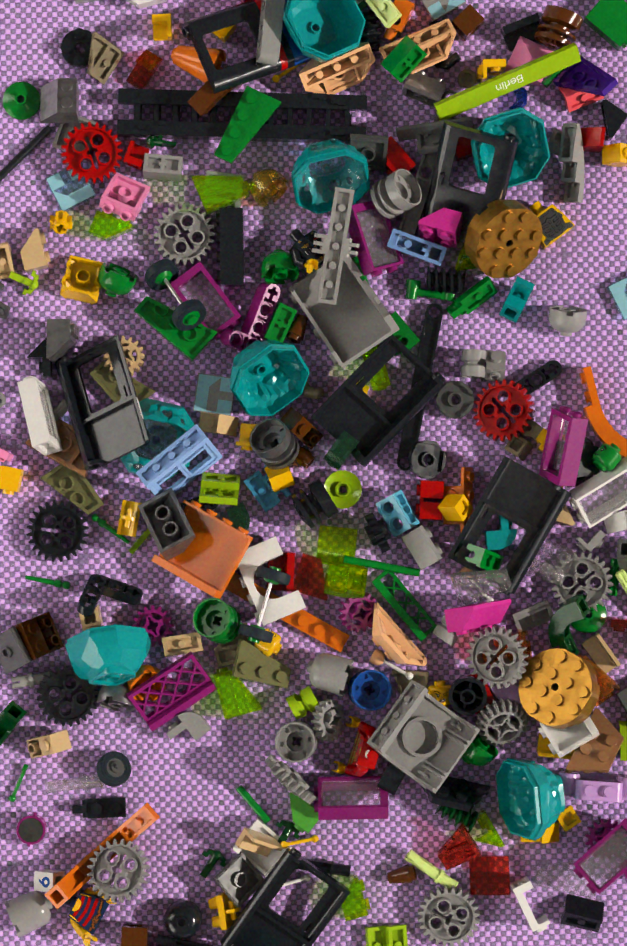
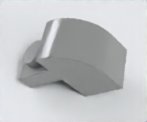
[166,711,212,741]

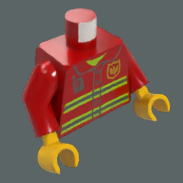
[331,716,379,777]

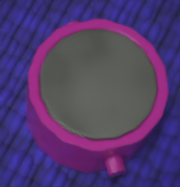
[17,812,47,847]

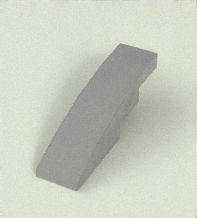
[558,123,585,203]

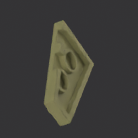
[89,361,156,403]
[41,464,104,515]
[232,638,291,688]

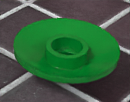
[3,82,40,120]
[571,595,607,633]

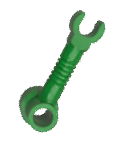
[405,279,455,301]

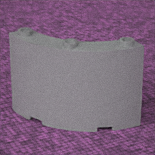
[288,257,400,368]

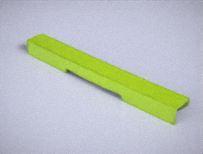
[129,528,151,554]

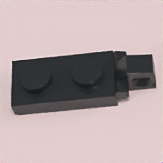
[72,797,127,818]

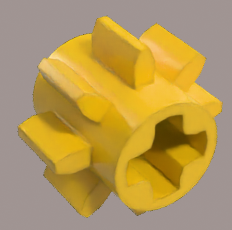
[49,210,73,234]

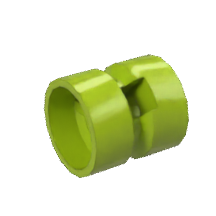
[285,686,319,720]

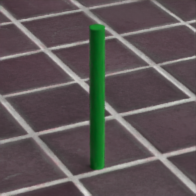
[343,555,420,577]

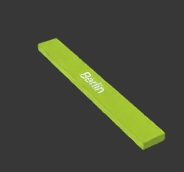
[433,42,581,121]

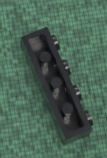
[216,208,244,287]

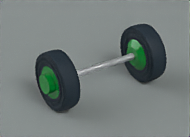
[145,259,206,331]
[238,566,291,644]

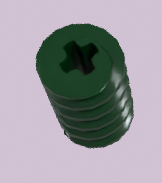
[435,805,478,834]

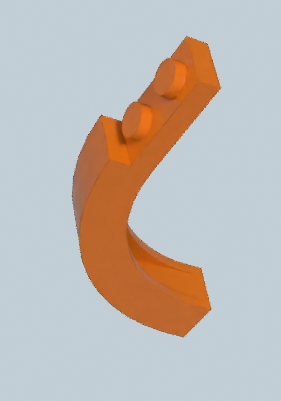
[579,366,627,458]
[45,803,160,909]

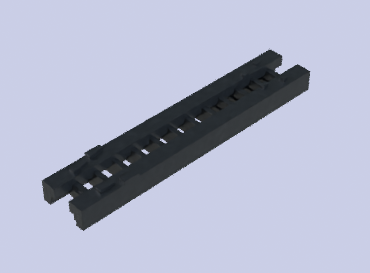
[117,88,367,144]

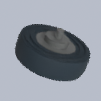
[96,751,131,787]

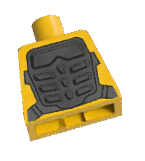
[529,201,575,249]

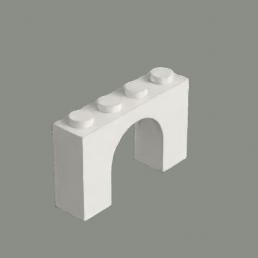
[236,536,306,626]

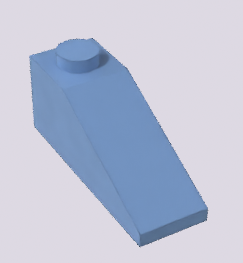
[387,228,447,266]

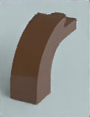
[188,65,242,115]

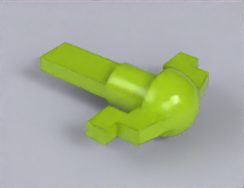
[8,270,39,295]

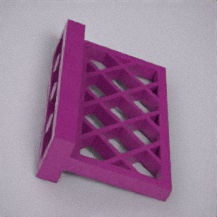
[126,651,217,732]

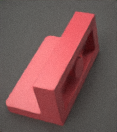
[558,87,604,112]

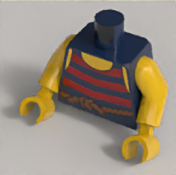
[64,887,117,946]

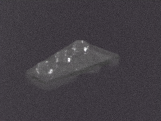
[451,569,512,607]
[533,860,595,899]

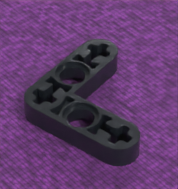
[77,574,143,616]

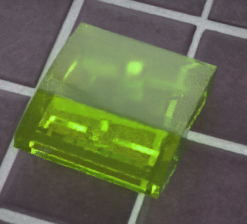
[316,525,358,567]
[323,561,368,598]

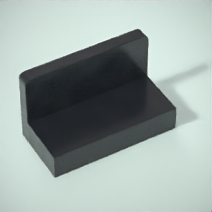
[501,13,540,52]
[560,894,604,932]

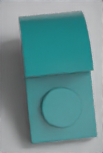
[499,277,535,323]
[485,515,517,550]

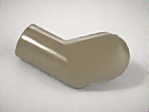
[303,382,324,400]

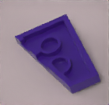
[553,56,618,96]

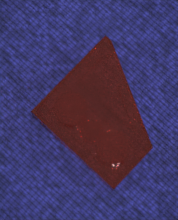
[293,553,328,601]
[438,824,481,870]

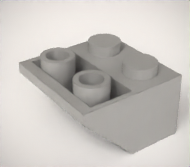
[401,525,443,570]

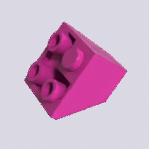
[418,208,463,248]

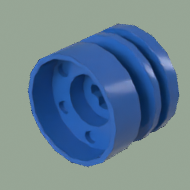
[348,670,392,711]

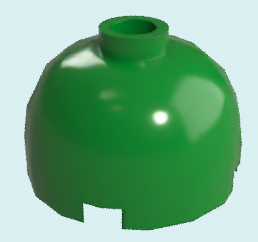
[261,249,299,285]
[98,262,138,297]
[462,734,498,767]

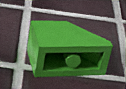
[290,792,318,833]

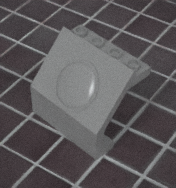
[367,680,480,794]

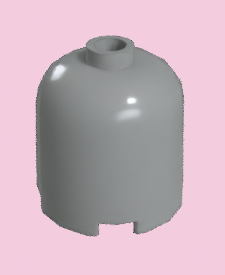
[307,653,355,697]
[4,891,53,938]

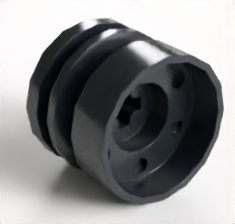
[291,478,339,529]

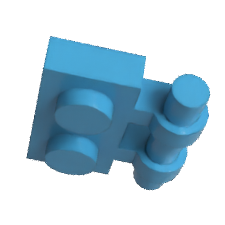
[244,465,292,512]

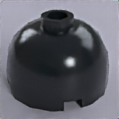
[448,676,487,715]
[164,900,202,939]

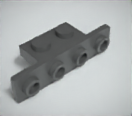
[396,117,474,155]

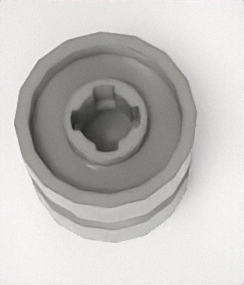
[460,349,487,378]
[432,614,458,647]

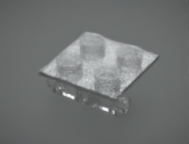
[527,539,577,586]

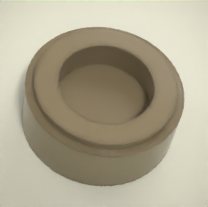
[457,69,477,89]

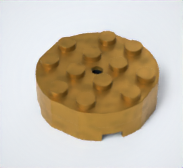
[464,200,543,278]
[518,648,600,729]

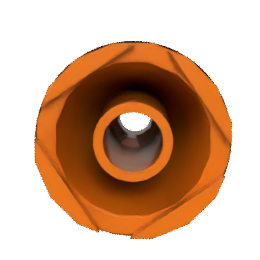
[171,45,226,83]

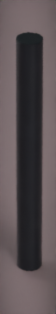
[0,125,53,182]

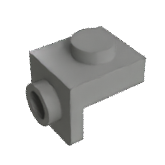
[485,350,506,382]
[575,530,606,552]

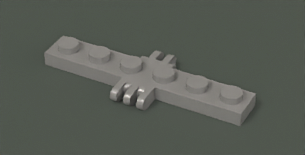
[312,187,360,305]

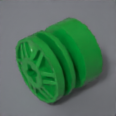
[192,598,242,644]

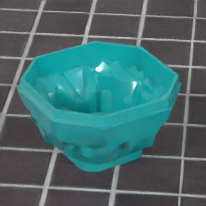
[471,107,550,188]
[230,340,310,416]
[496,758,565,841]

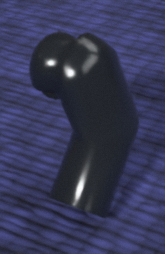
[434,52,461,70]

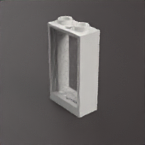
[17,376,62,456]
[568,456,627,528]

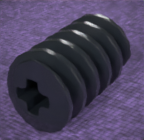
[360,10,383,52]
[426,266,466,294]

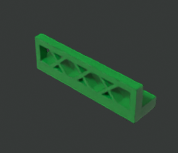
[372,571,437,641]

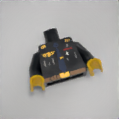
[289,228,325,276]

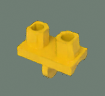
[117,500,142,537]
[208,892,241,930]

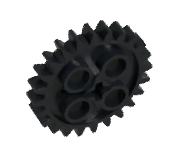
[27,500,89,562]
[37,664,99,727]

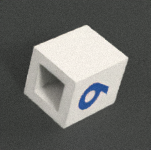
[33,869,65,892]

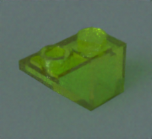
[89,210,134,241]
[342,875,371,921]

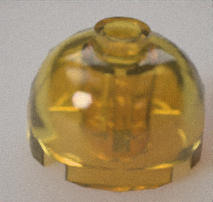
[249,169,288,207]

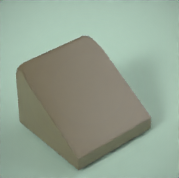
[504,435,533,461]

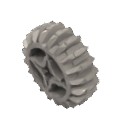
[475,698,528,747]

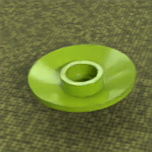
[324,470,362,509]

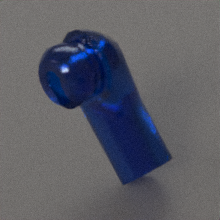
[508,87,527,110]

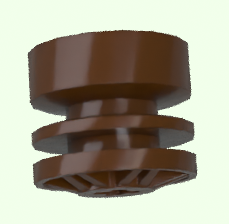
[534,5,583,50]

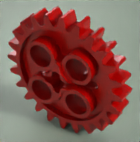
[61,122,123,185]
[472,379,535,442]

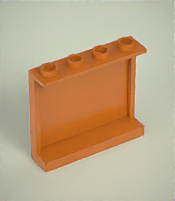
[151,499,253,599]

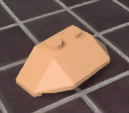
[379,18,456,74]
[298,42,375,94]
[371,602,427,666]

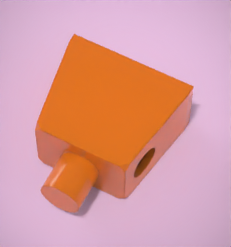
[383,0,415,42]

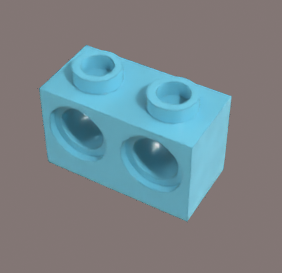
[376,490,420,537]

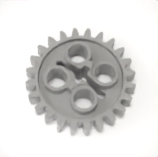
[153,203,216,266]
[550,552,613,614]
[466,625,529,689]
[265,755,317,804]
[87,839,150,903]
[418,885,480,946]

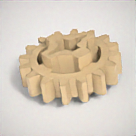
[103,336,145,377]

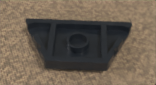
[422,776,490,812]

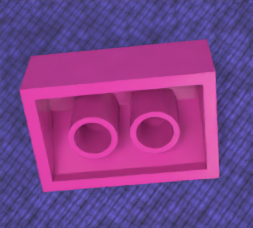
[444,599,511,635]

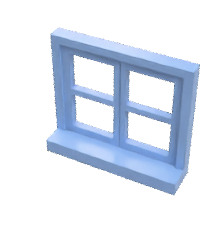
[136,424,223,496]

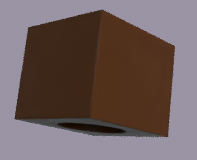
[452,4,484,41]
[121,924,149,946]

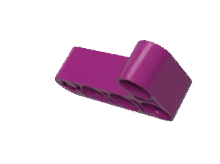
[220,282,280,352]

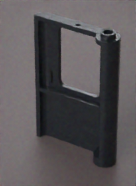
[311,334,445,467]

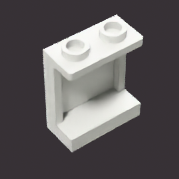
[538,716,600,758]
[233,818,293,878]
[510,876,550,932]

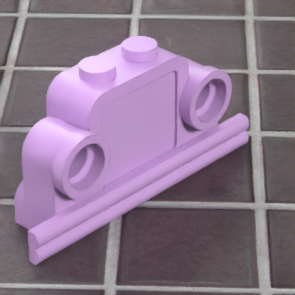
[550,770,627,802]

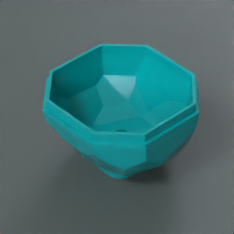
[283,0,366,62]
[65,624,151,686]

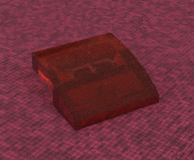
[469,855,510,895]

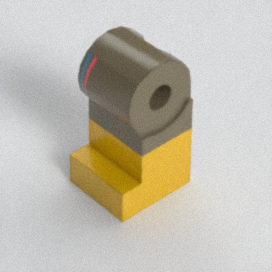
[520,420,547,453]

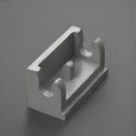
[143,153,183,182]
[511,600,554,634]

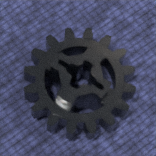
[364,512,391,553]

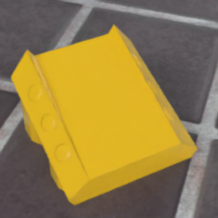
[60,255,107,305]

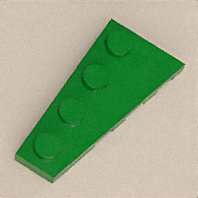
[214,86,282,164]
[134,296,218,361]

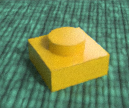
[557,805,582,832]

